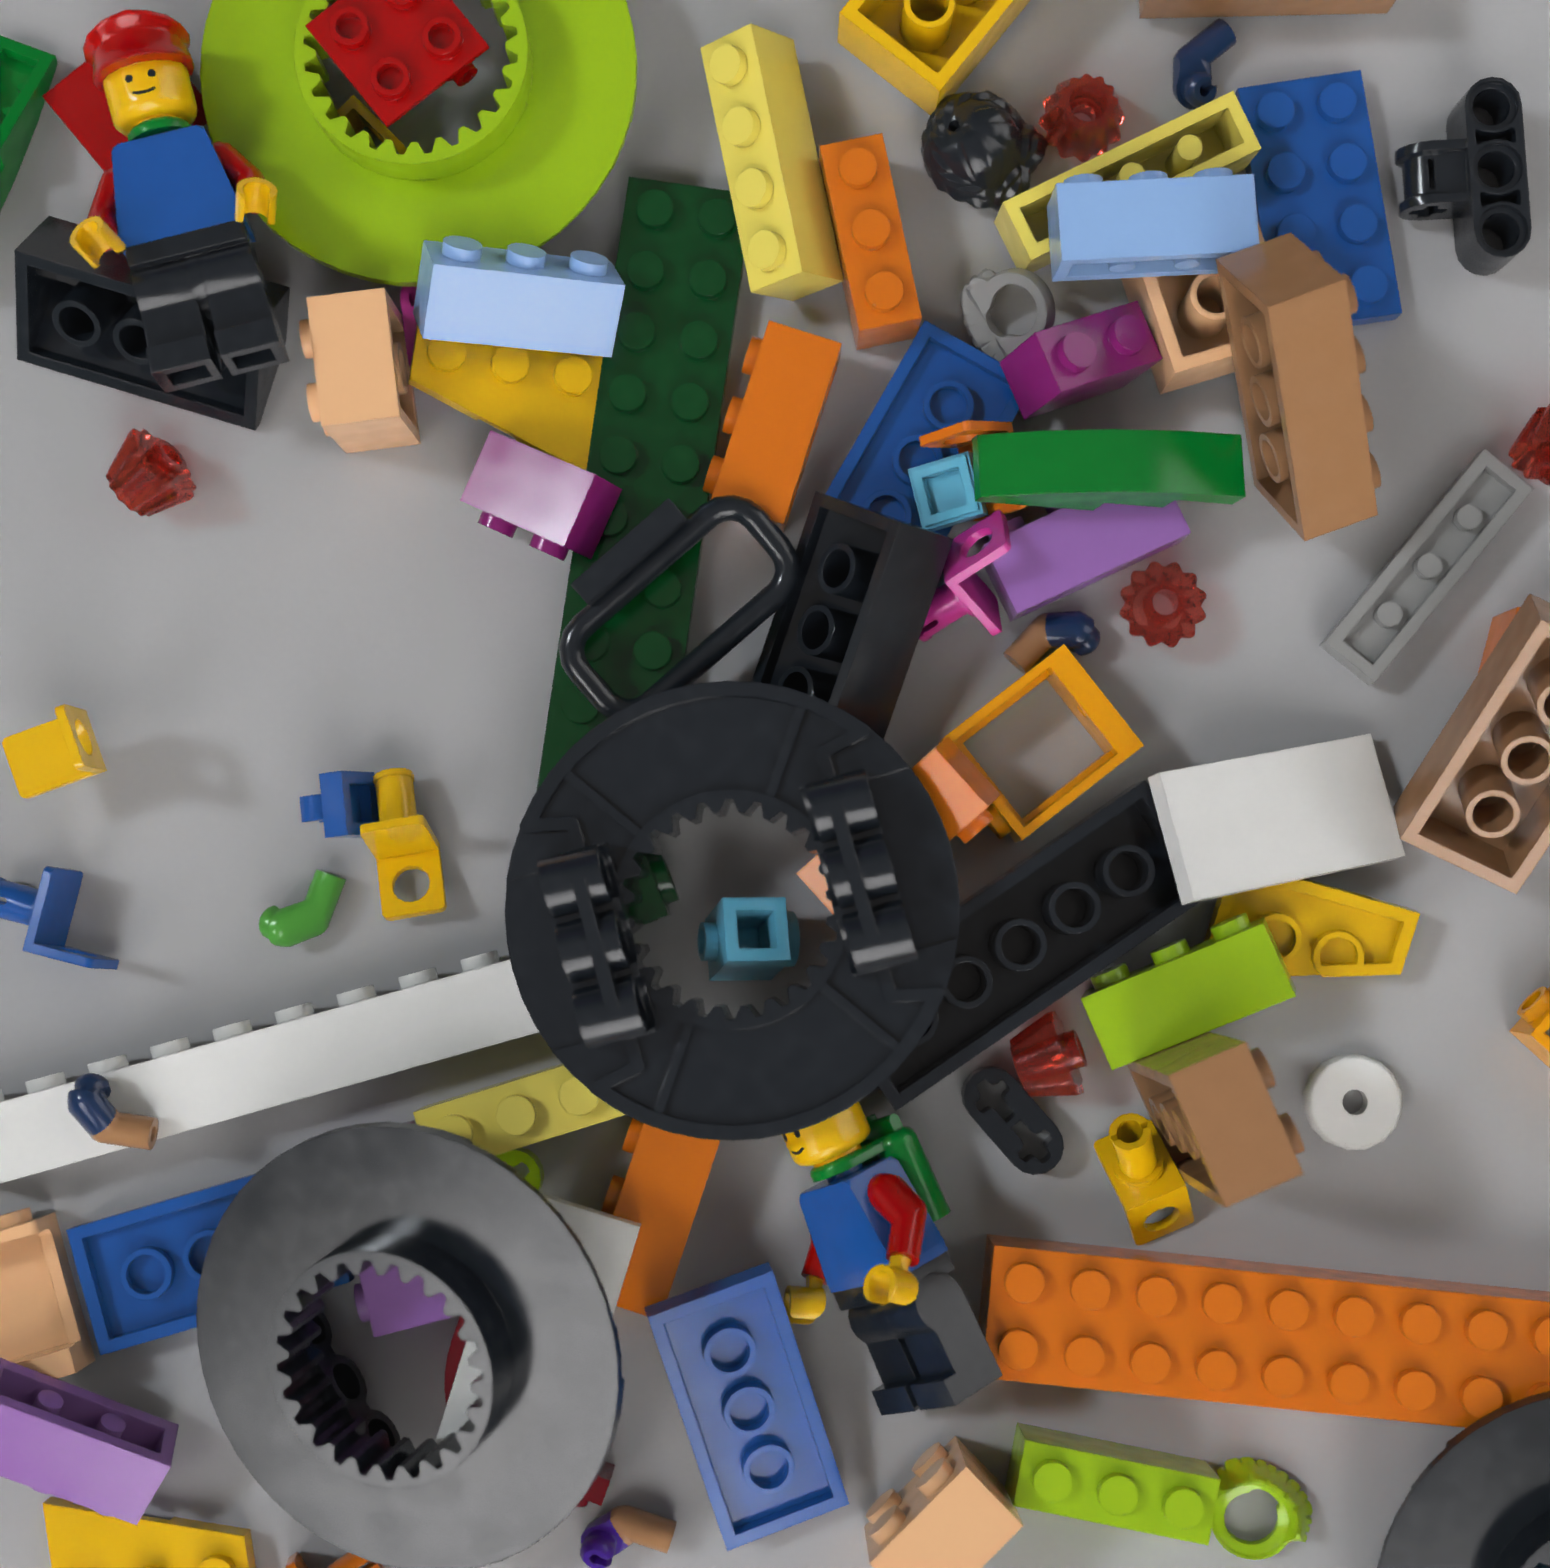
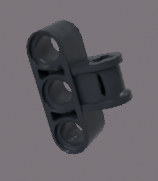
[1394,77,1532,276]

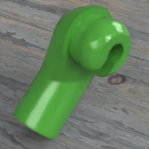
[258,869,346,947]

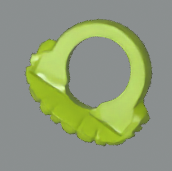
[1212,1457,1313,1560]

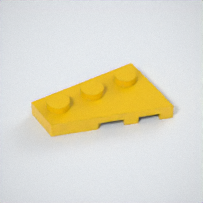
[408,325,603,470]
[1204,879,1420,977]
[42,1497,256,1568]

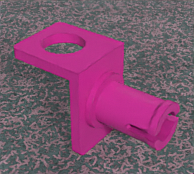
[919,510,1011,642]

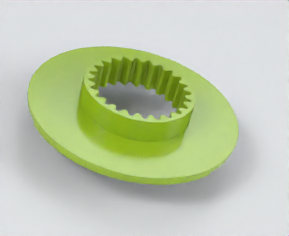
[200,0,638,287]

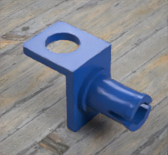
[0,866,119,970]

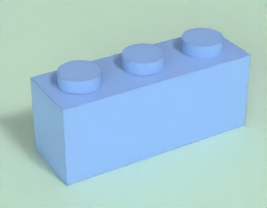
[1047,167,1259,282]
[413,236,625,357]

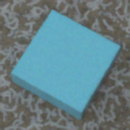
[907,451,989,531]

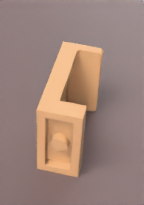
[0,1207,96,1379]

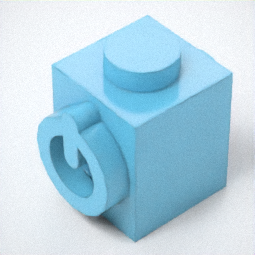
[697,897,800,981]

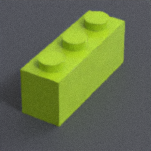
[1080,913,1296,1070]
[1005,1422,1221,1546]

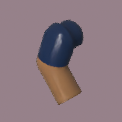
[1003,611,1101,674]
[67,1073,159,1150]

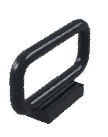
[559,495,800,718]

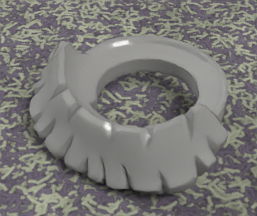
[961,268,1056,362]

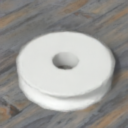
[1303,1054,1403,1150]

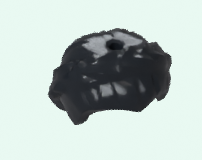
[920,90,1048,212]

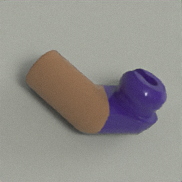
[580,1505,677,1568]

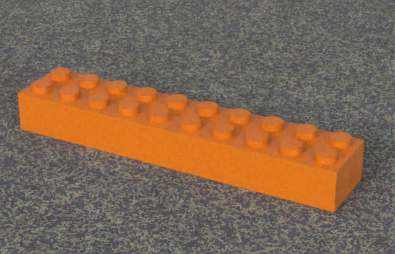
[978,1234,1550,1428]

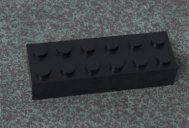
[879,780,1201,1111]

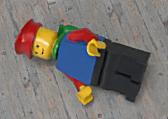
[70,10,290,393]
[782,1101,1003,1416]

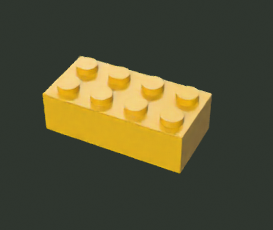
[837,0,1030,116]

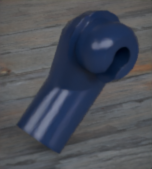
[1172,19,1236,109]

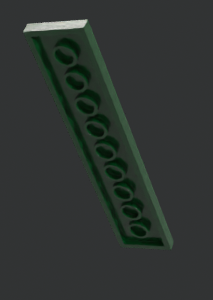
[536,177,744,792]

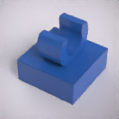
[299,771,379,838]

